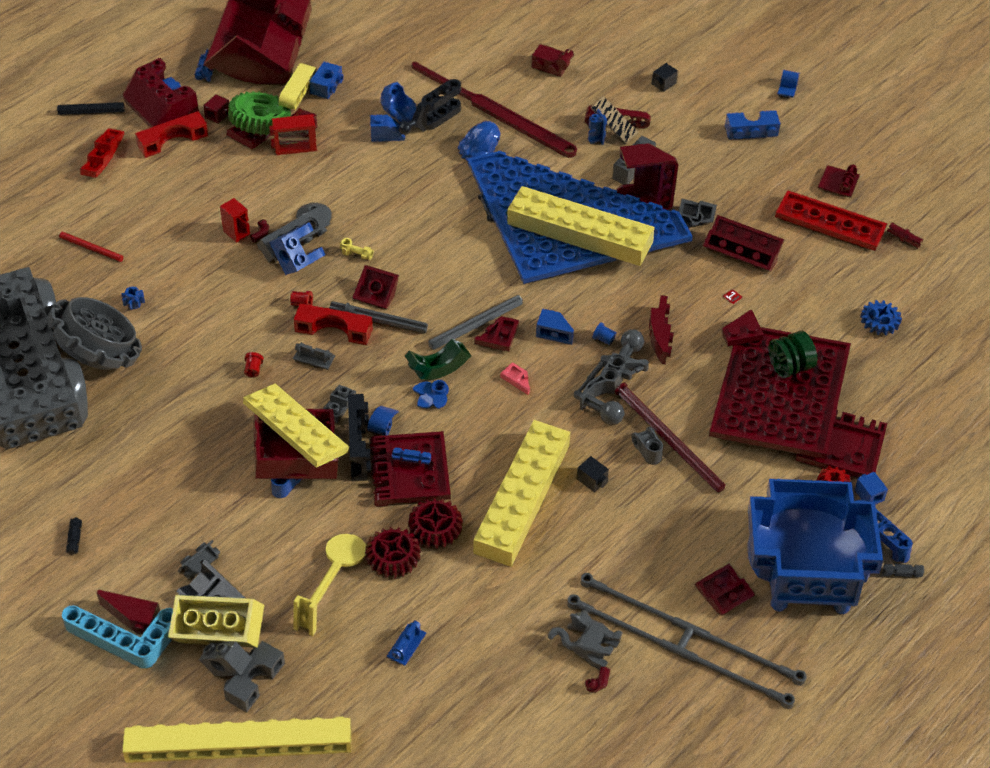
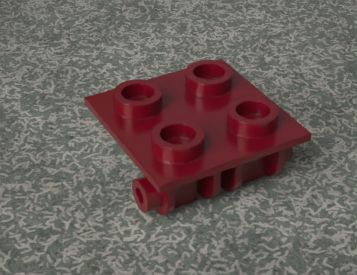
[818,164,860,198]

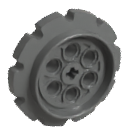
[47,297,142,370]

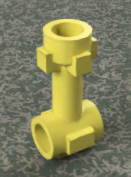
[340,238,374,260]

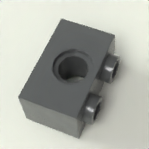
[199,641,252,677]

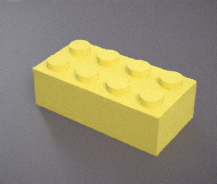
[168,595,264,648]

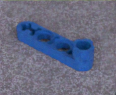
[856,500,913,563]

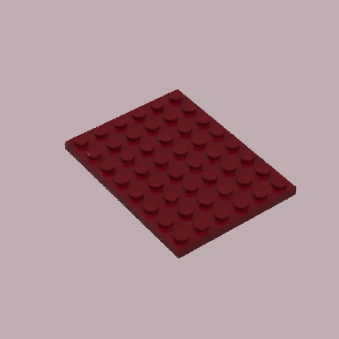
[709,327,851,459]

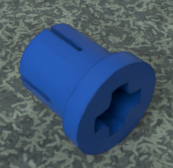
[592,322,617,346]

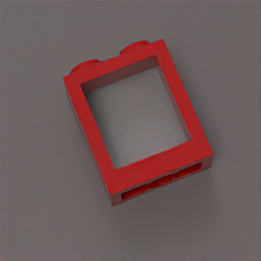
[269,114,317,155]

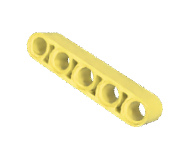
[278,63,317,110]

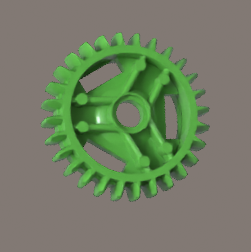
[228,91,291,136]

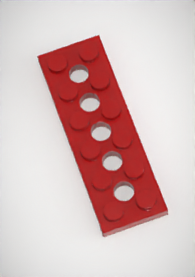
[775,190,888,251]

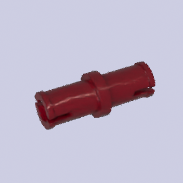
[887,222,924,249]

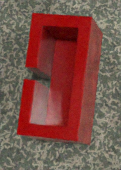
[220,198,250,243]

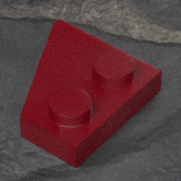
[722,310,764,347]
[474,316,519,352]

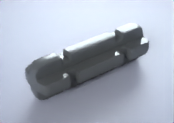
[882,564,924,577]

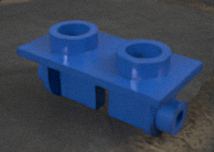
[194,48,213,82]
[588,109,607,145]
[386,621,426,666]

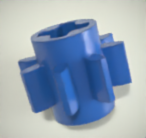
[121,287,145,309]

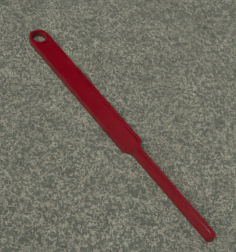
[412,61,577,158]

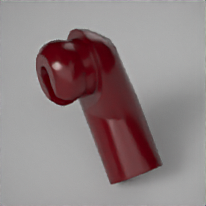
[585,667,611,693]

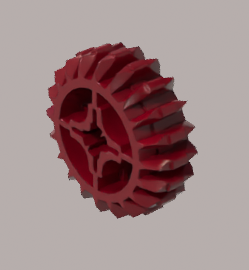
[408,497,463,549]
[365,526,421,579]

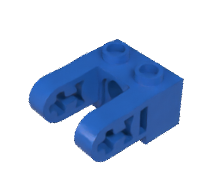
[269,222,326,275]

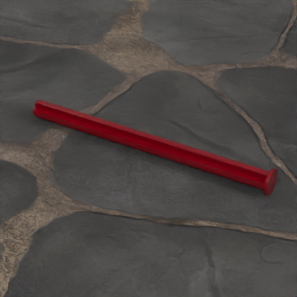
[615,382,726,493]

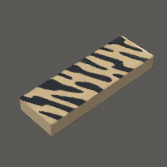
[591,96,638,144]

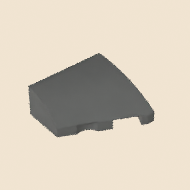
[678,199,717,227]

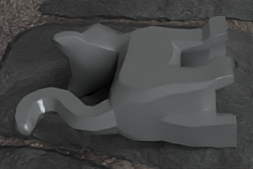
[548,610,623,670]

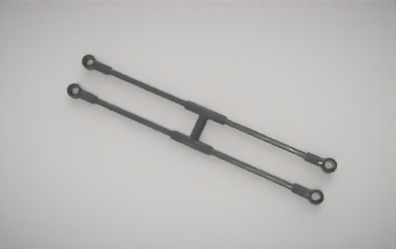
[567,573,807,709]

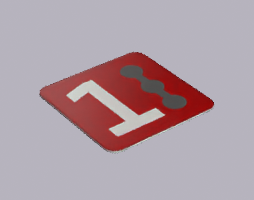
[723,289,743,304]

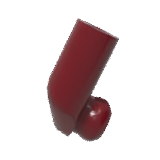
[250,219,270,243]

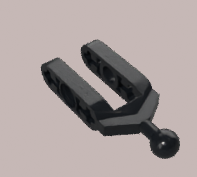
[398,79,461,135]

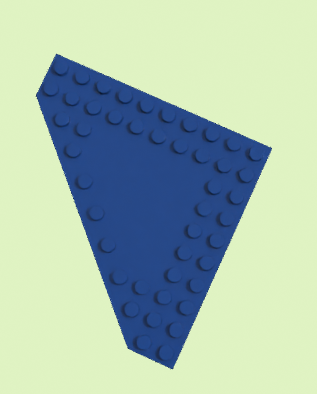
[467,151,693,284]

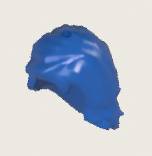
[380,82,417,123]
[457,121,501,160]

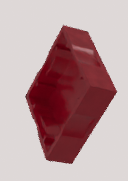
[253,409,338,479]

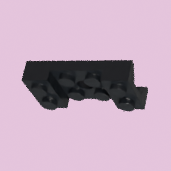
[348,394,371,481]

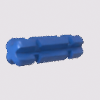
[392,448,431,464]

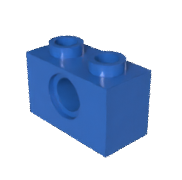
[309,61,344,99]

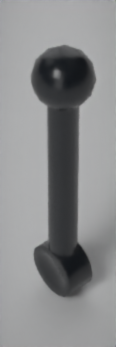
[478,194,494,222]

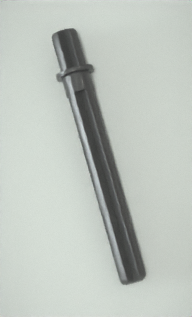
[329,301,428,333]

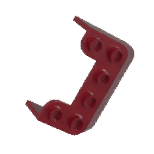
[123,58,199,128]
[616,143,679,210]

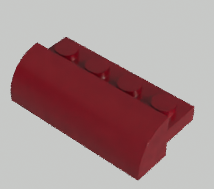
[703,215,784,272]

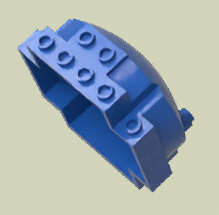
[747,479,883,614]

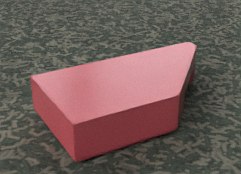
[500,362,530,395]

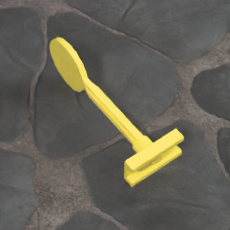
[293,534,366,636]

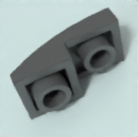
[323,385,356,423]

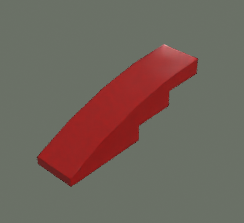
[80,128,125,178]

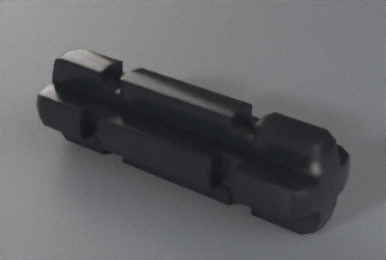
[66,517,82,555]

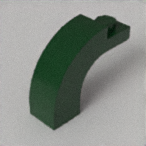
[405,339,472,380]

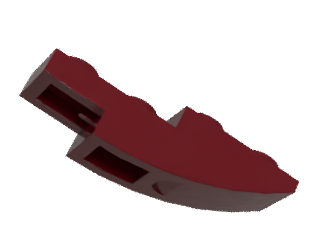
[649,295,674,364]

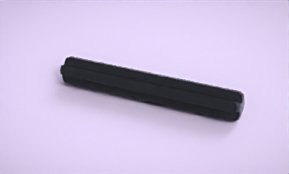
[57,102,125,115]

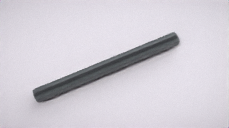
[428,295,523,350]

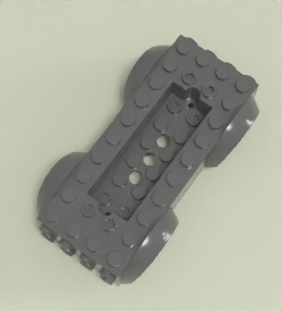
[0,267,88,450]

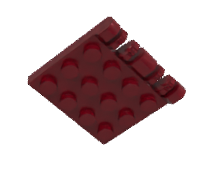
[795,410,888,478]
[369,431,451,507]

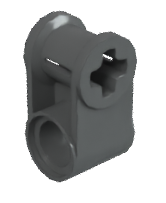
[631,427,663,465]

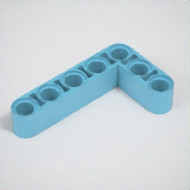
[62,606,173,669]

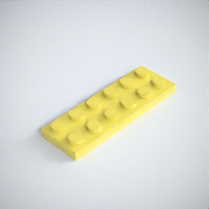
[243,384,349,468]

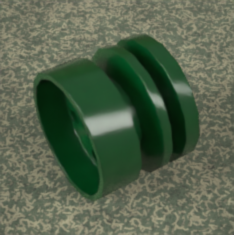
[768,330,818,378]

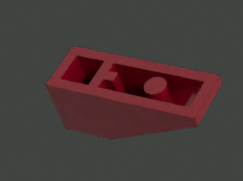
[96,589,160,635]

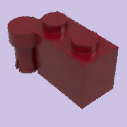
[531,44,574,77]

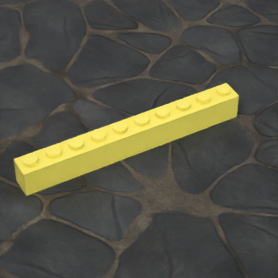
[123,717,351,763]

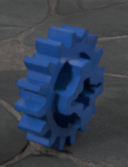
[860,300,902,336]

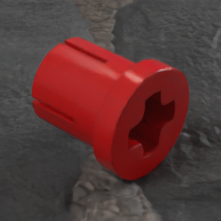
[290,291,313,306]
[244,352,264,377]

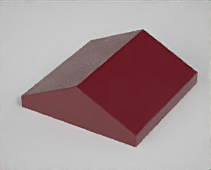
[352,265,399,309]

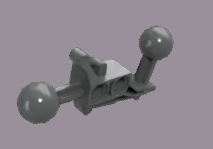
[574,329,649,425]

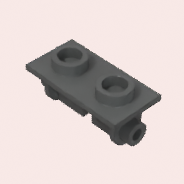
[293,342,335,370]
[178,540,220,579]

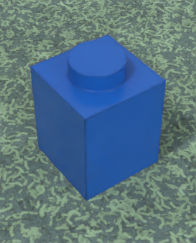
[854,472,888,505]

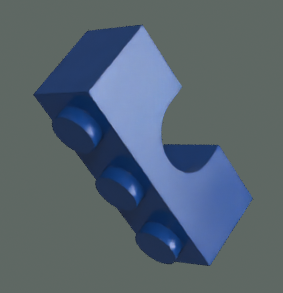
[725,110,780,140]

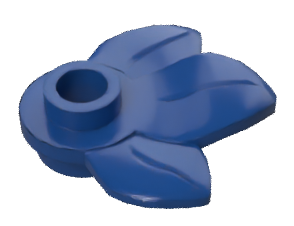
[413,380,449,409]

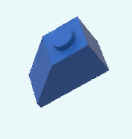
[370,115,405,142]
[536,309,574,345]

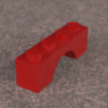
[135,111,208,158]
[294,303,373,345]

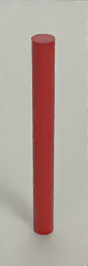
[59,231,124,262]

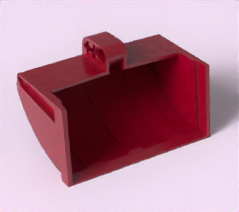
[204,0,312,85]

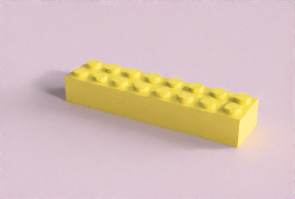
[507,186,655,266]
[473,420,571,567]

